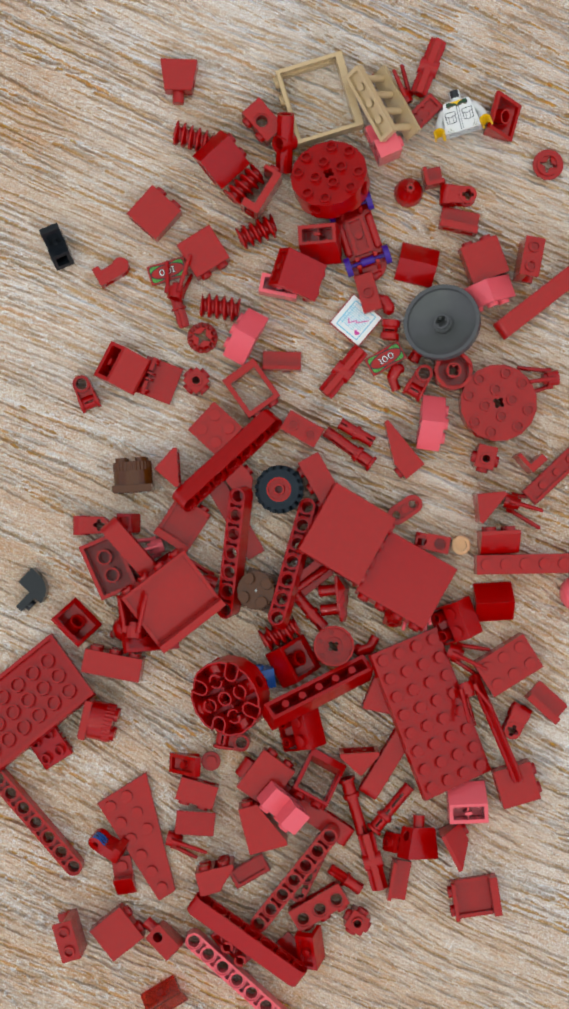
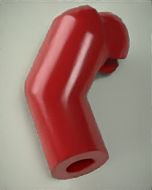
[379,294,395,315]
[387,364,405,392]
[353,634,380,656]

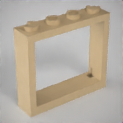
[273,51,364,149]

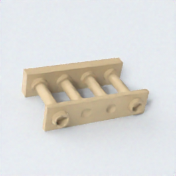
[345,65,421,142]

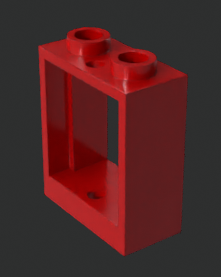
[222,358,280,419]
[289,748,347,810]

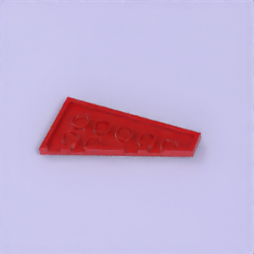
[97,771,176,901]

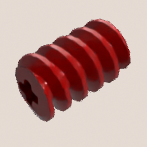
[173,120,215,152]
[223,164,265,206]
[235,214,277,250]
[200,293,241,322]
[258,615,301,650]

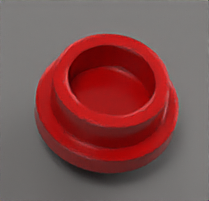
[201,751,221,771]

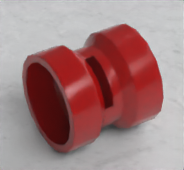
[380,319,401,341]

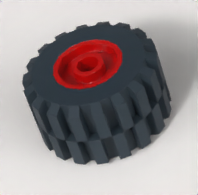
[255,465,304,514]

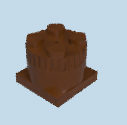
[112,457,155,494]
[237,567,279,613]

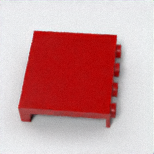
[295,482,396,587]
[355,532,458,632]
[119,548,226,653]

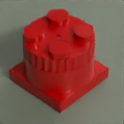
[77,697,122,743]

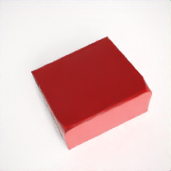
[117,513,141,533]

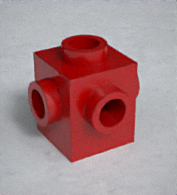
[183,367,211,396]
[470,443,499,474]
[342,904,371,936]

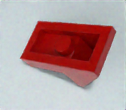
[169,752,201,777]
[112,854,137,895]

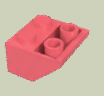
[446,780,489,824]

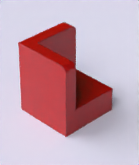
[421,166,445,191]

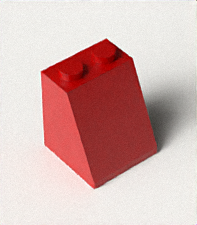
[238,797,288,855]

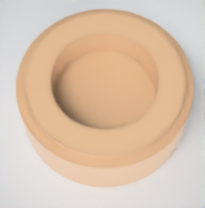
[451,536,471,555]

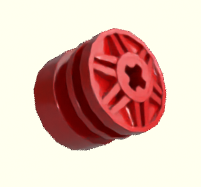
[313,626,354,667]

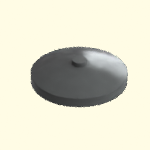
[403,284,481,361]

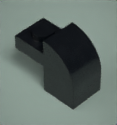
[39,223,75,271]
[16,567,49,612]

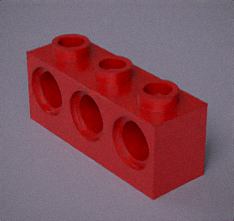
[288,879,350,932]

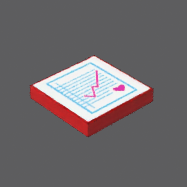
[329,294,383,346]

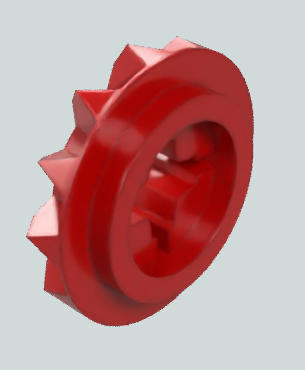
[533,149,563,180]
[187,322,218,353]

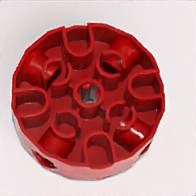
[290,140,370,219]
[458,365,537,442]
[191,655,270,736]

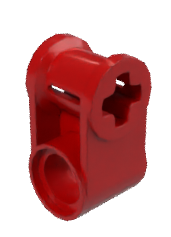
[439,184,477,207]
[402,364,433,402]
[72,375,102,413]
[73,516,109,535]
[501,701,532,740]
[213,731,251,752]

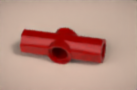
[410,37,446,98]
[272,112,298,174]
[319,344,368,399]
[357,830,388,891]

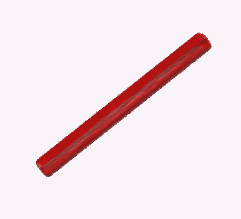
[469,673,523,783]

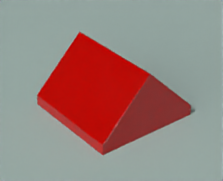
[483,91,522,142]
[394,242,440,288]
[154,448,181,488]
[473,491,508,524]
[472,581,515,622]
[51,597,102,647]
[339,746,379,776]

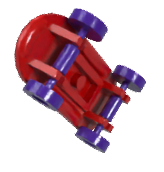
[329,191,393,281]

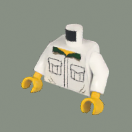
[433,89,493,142]

